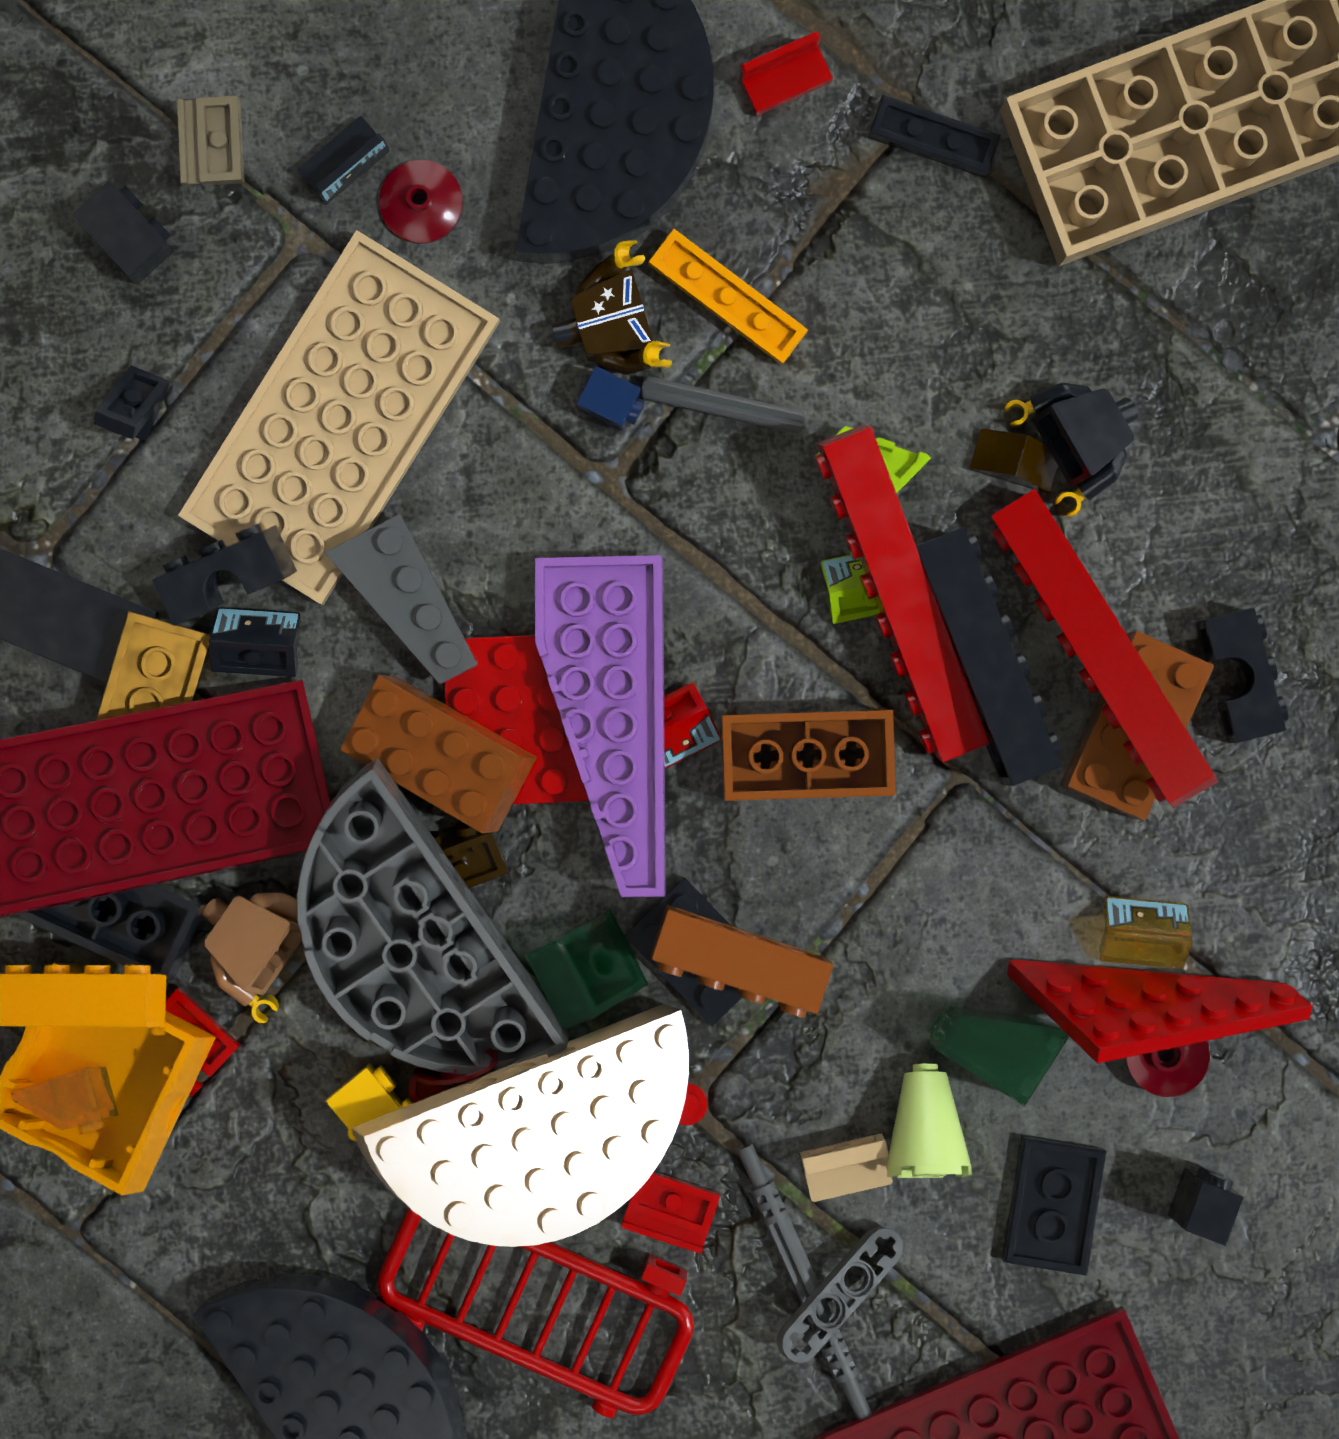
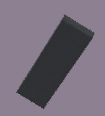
[868,94,1001,178]

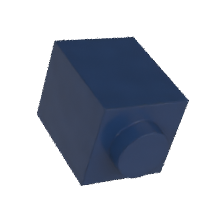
[577,366,645,431]

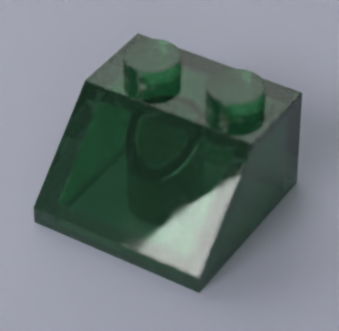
[525,910,649,1030]

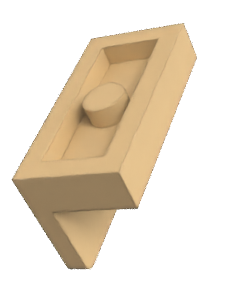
[800,1133,893,1202]

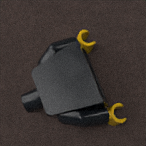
[1004,382,1138,517]

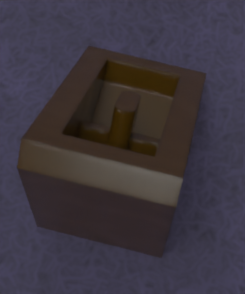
[969,428,1058,493]

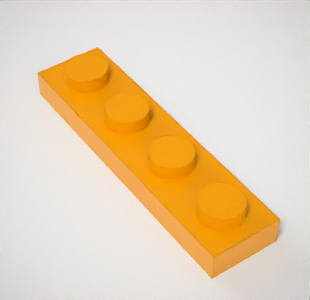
[649,229,808,365]

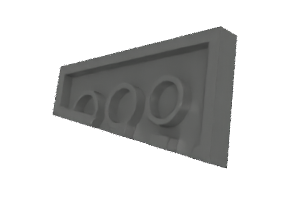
[324,514,478,684]

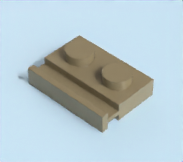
[177,96,245,187]

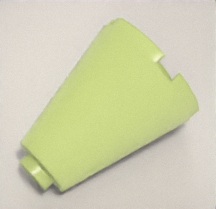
[886,1064,972,1178]

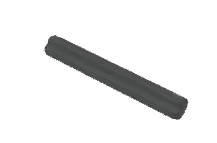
[641,376,805,434]

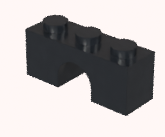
[152,523,297,626]
[1196,607,1288,743]

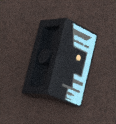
[297,116,390,205]
[209,607,301,677]

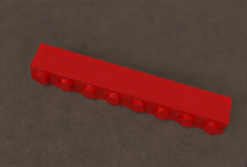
[814,424,990,763]
[991,489,1219,808]

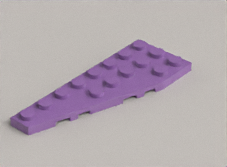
[535,555,666,897]

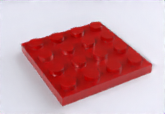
[445,635,589,805]

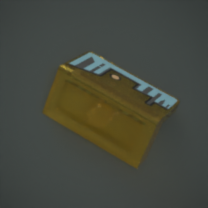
[1099,896,1193,969]

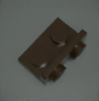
[429,820,509,888]

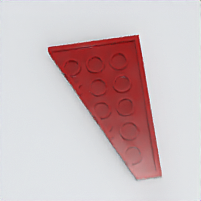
[1007,959,1313,1064]

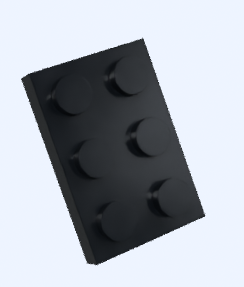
[624,877,742,1027]

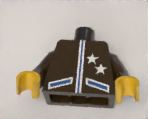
[551,240,672,375]

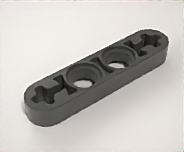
[777,1226,903,1363]

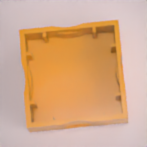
[0,963,216,1196]

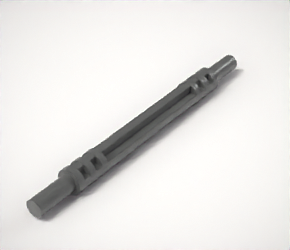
[737,1143,872,1420]

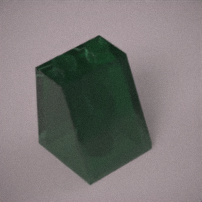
[927,1005,1069,1107]

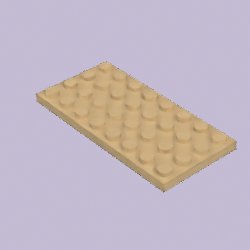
[178,230,500,605]

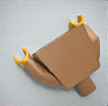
[203,892,302,1023]

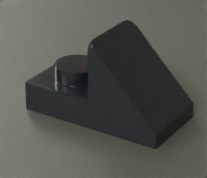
[93,365,170,440]

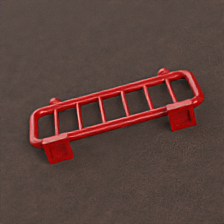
[377,1207,694,1418]

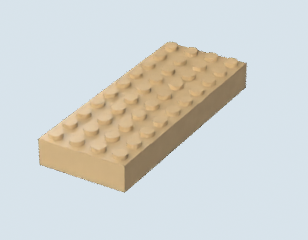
[999,0,1339,267]

